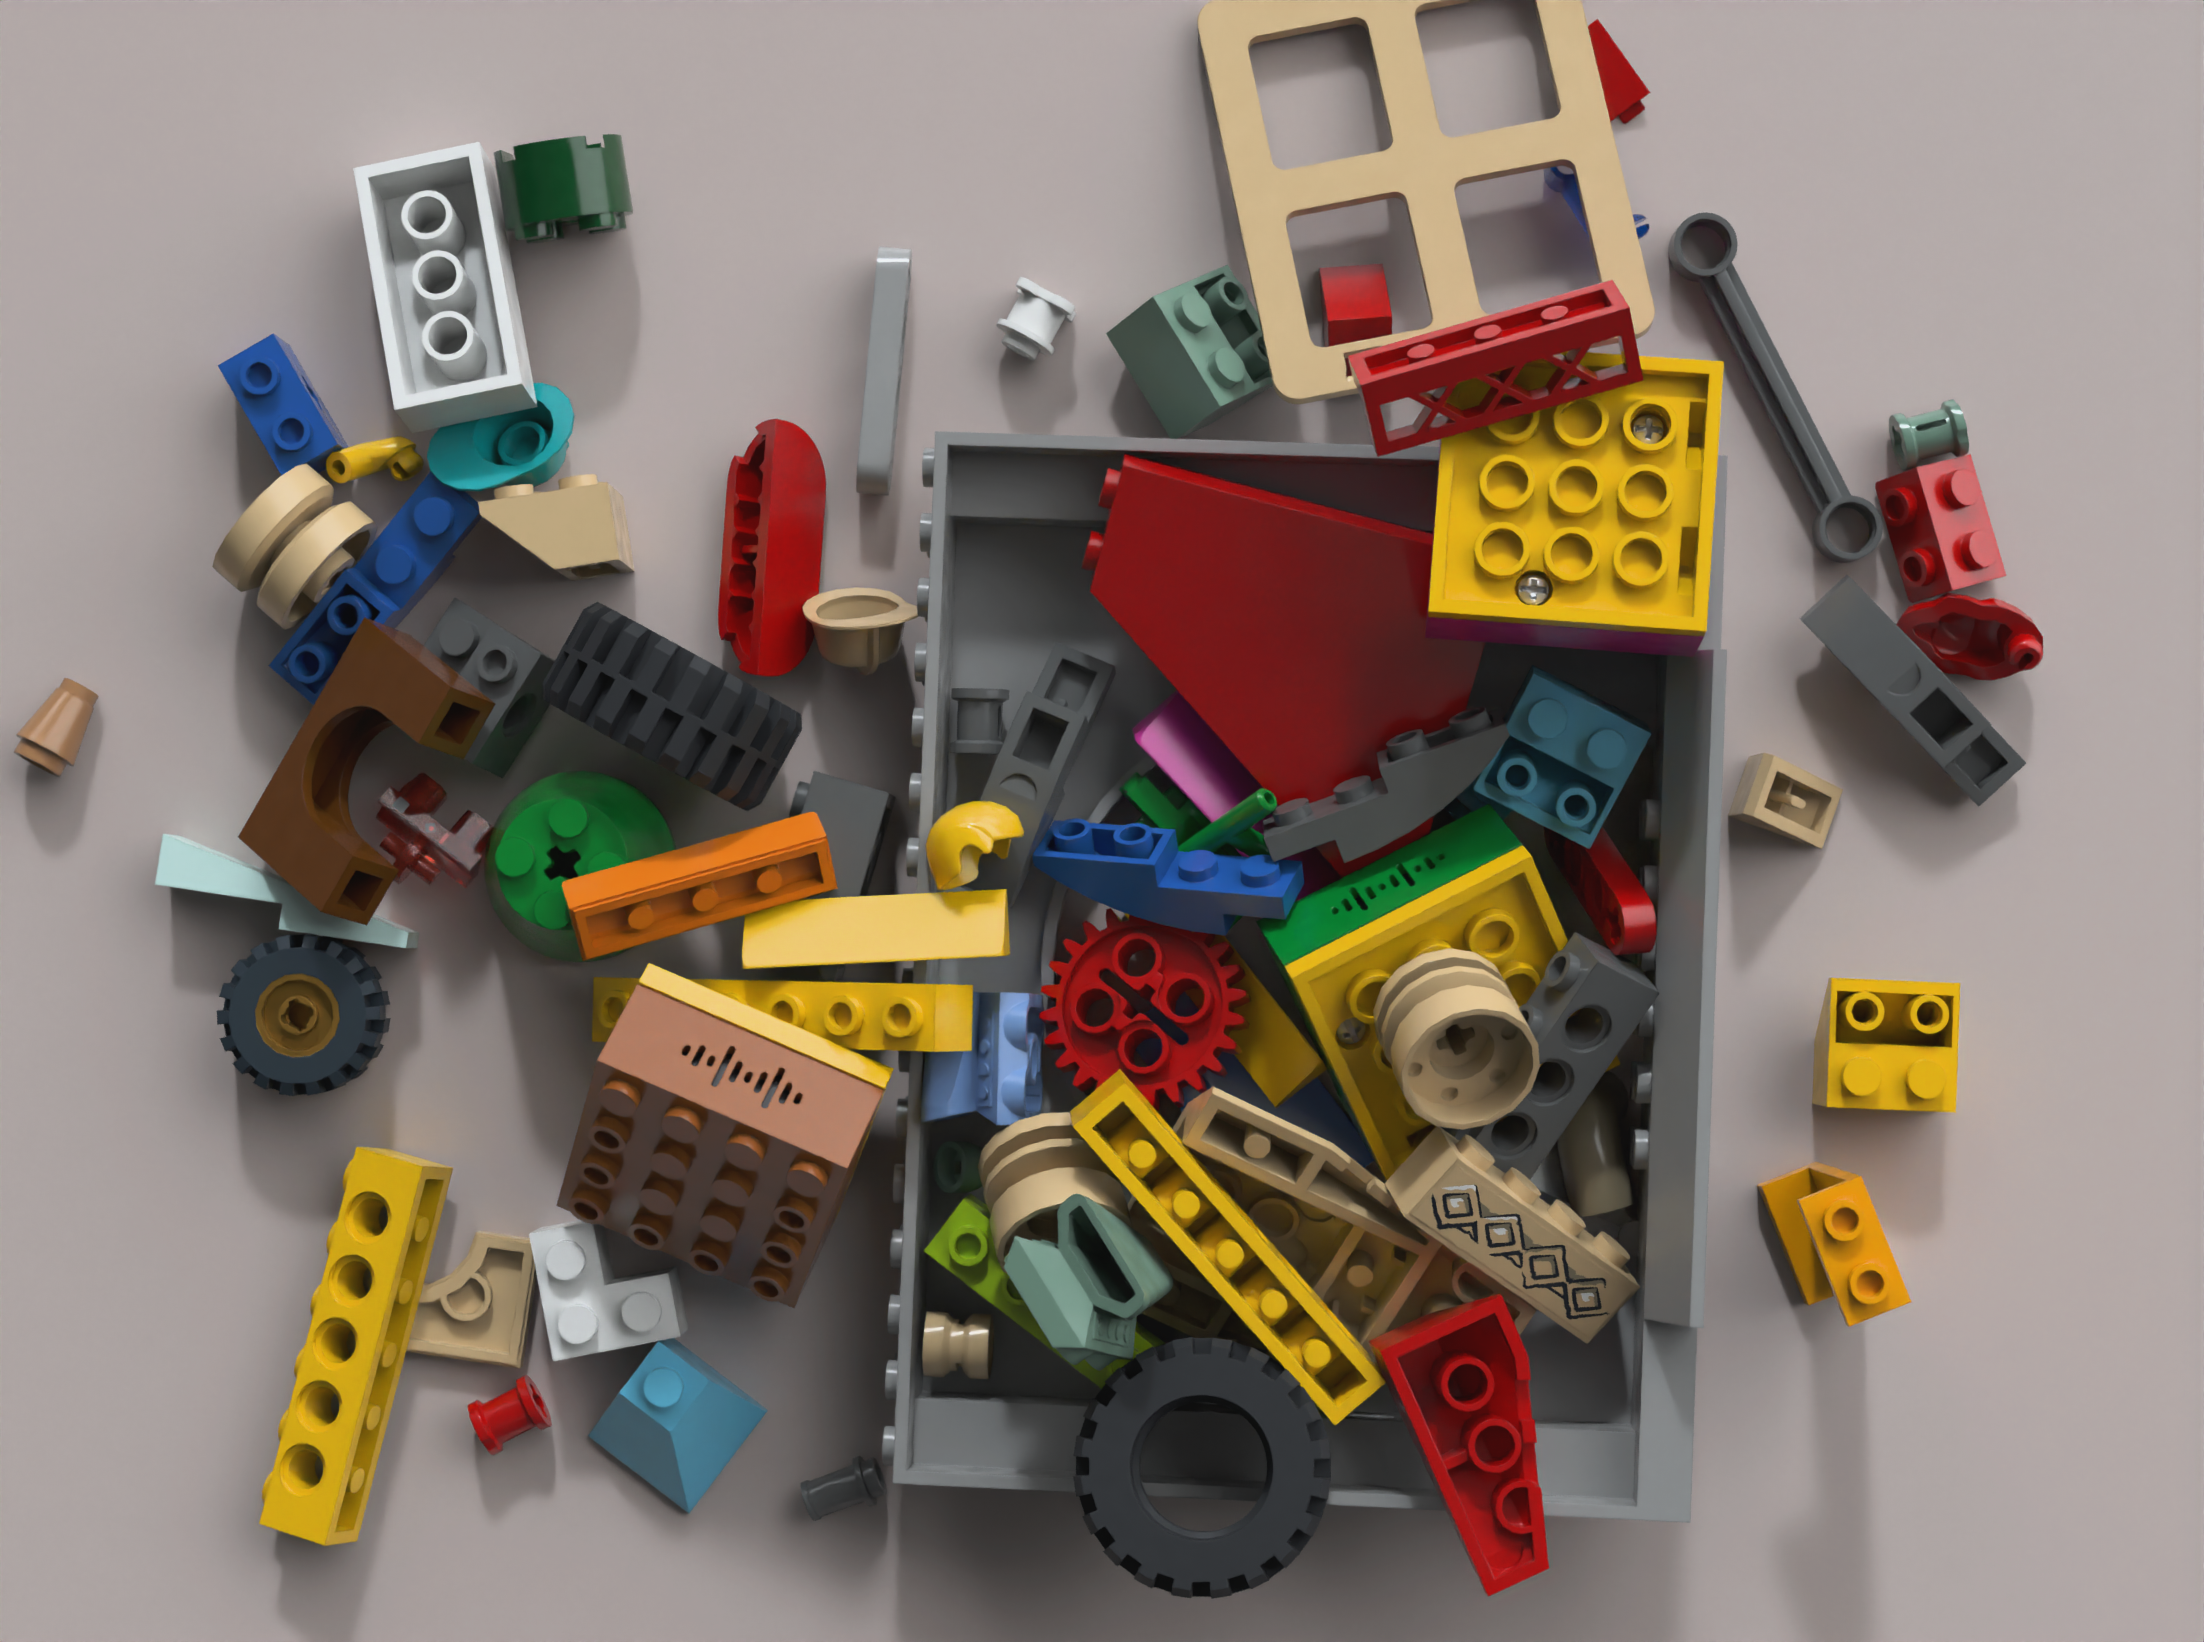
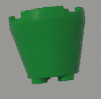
[484,771,676,962]

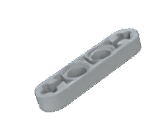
[856,246,912,495]

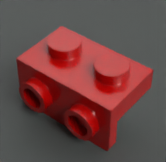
[1875,454,2007,603]

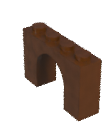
[238,617,495,926]

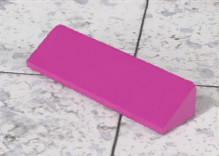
[1132,690,1342,902]

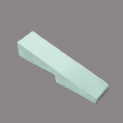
[155,834,420,948]

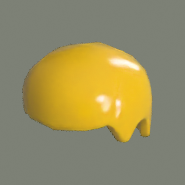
[925,801,1024,891]

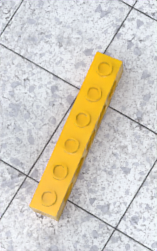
[592,977,973,1052]
[1070,1069,1386,1426]
[259,1147,453,1546]

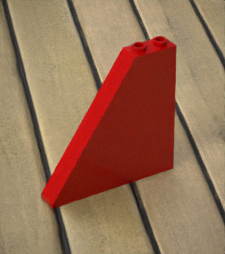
[1081,453,1485,878]

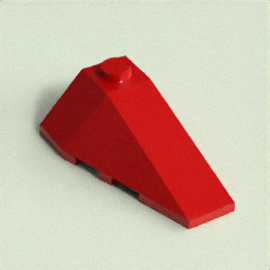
[1368,1294,1549,1597]

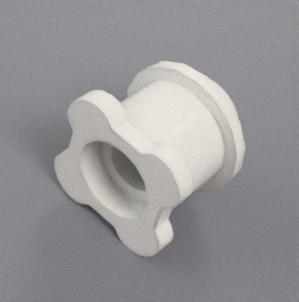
[996,277,1076,361]

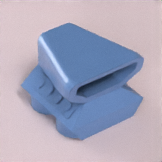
[921,992,1045,1125]

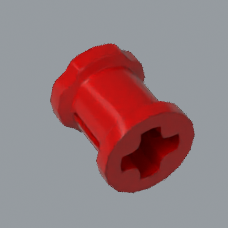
[467,1375,552,1456]

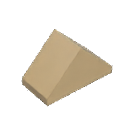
[1728,753,1843,849]

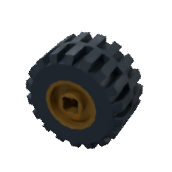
[217,934,391,1096]

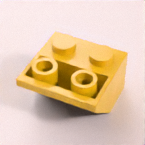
[1812,978,1961,1113]

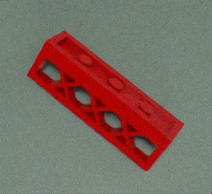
[1348,280,1644,457]

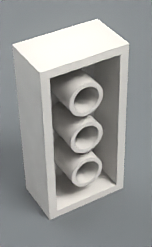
[353,142,537,433]

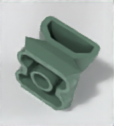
[1004,1194,1173,1371]

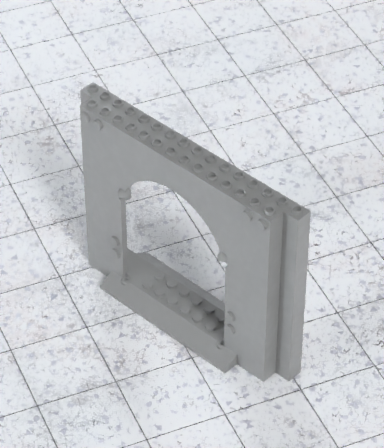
[882,431,1728,1523]

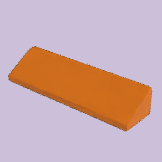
[561,812,838,961]

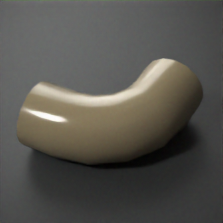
[1557,1071,1635,1217]

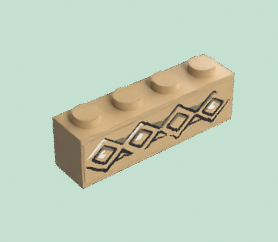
[1384,1126,1640,1344]

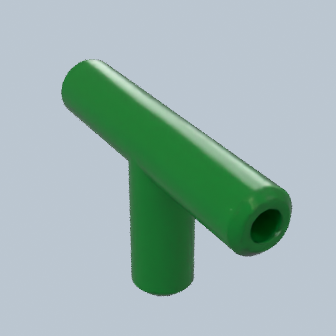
[1178,788,1277,857]

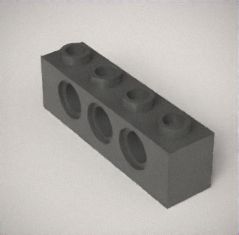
[1441,932,1659,1180]

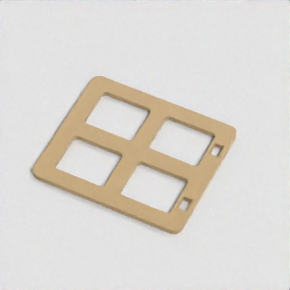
[1197,0,1655,404]

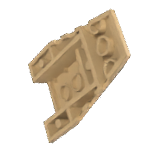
[1128,1087,1537,1373]

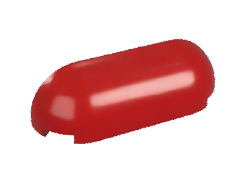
[718,419,826,677]

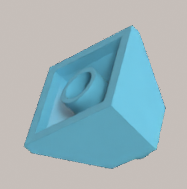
[588,1338,768,1513]

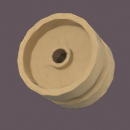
[212,463,378,630]

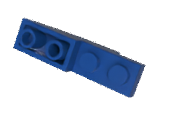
[268,471,482,705]
[1032,818,1305,936]

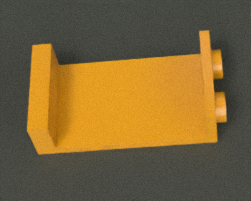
[1757,1162,1911,1327]

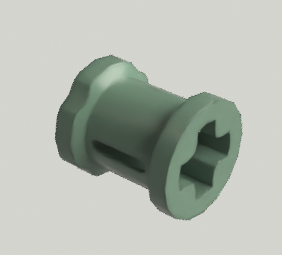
[1889,399,1969,471]

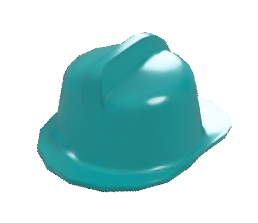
[427,383,575,492]

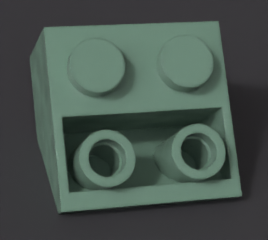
[1106,265,1273,439]

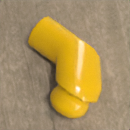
[326,436,424,483]

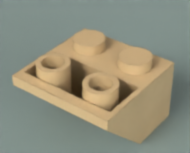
[478,474,635,581]

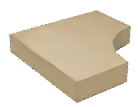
[406,1231,537,1369]

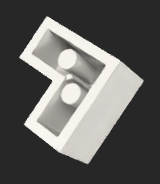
[529,1220,689,1361]

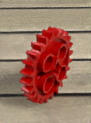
[1039,908,1251,1112]

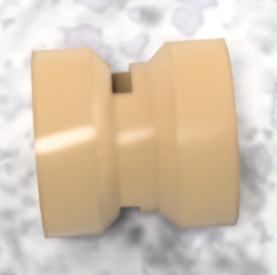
[922,1311,994,1379]

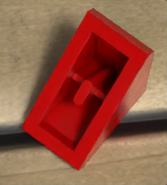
[1319,263,1392,377]

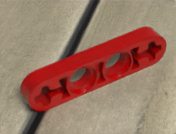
[1543,826,1657,955]

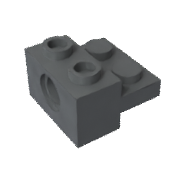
[424,597,555,778]

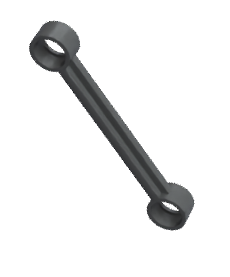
[1668,212,1883,563]

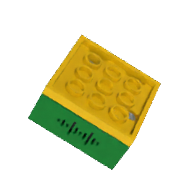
[1256,804,1620,1180]

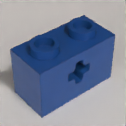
[218,333,348,476]

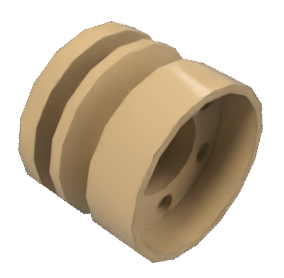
[1373,948,1540,1130]
[978,1112,1133,1273]

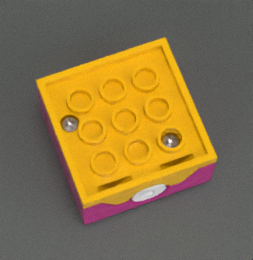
[1425,351,1724,657]

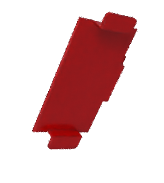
[1588,19,1650,124]

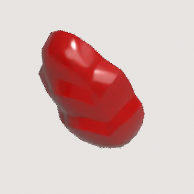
[1896,592,2044,681]

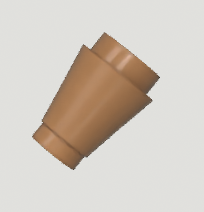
[14,678,99,777]

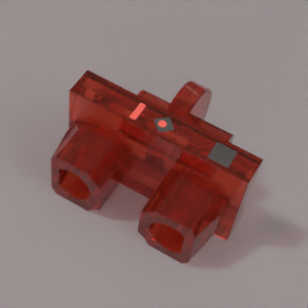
[376,772,493,888]

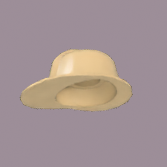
[802,587,919,675]

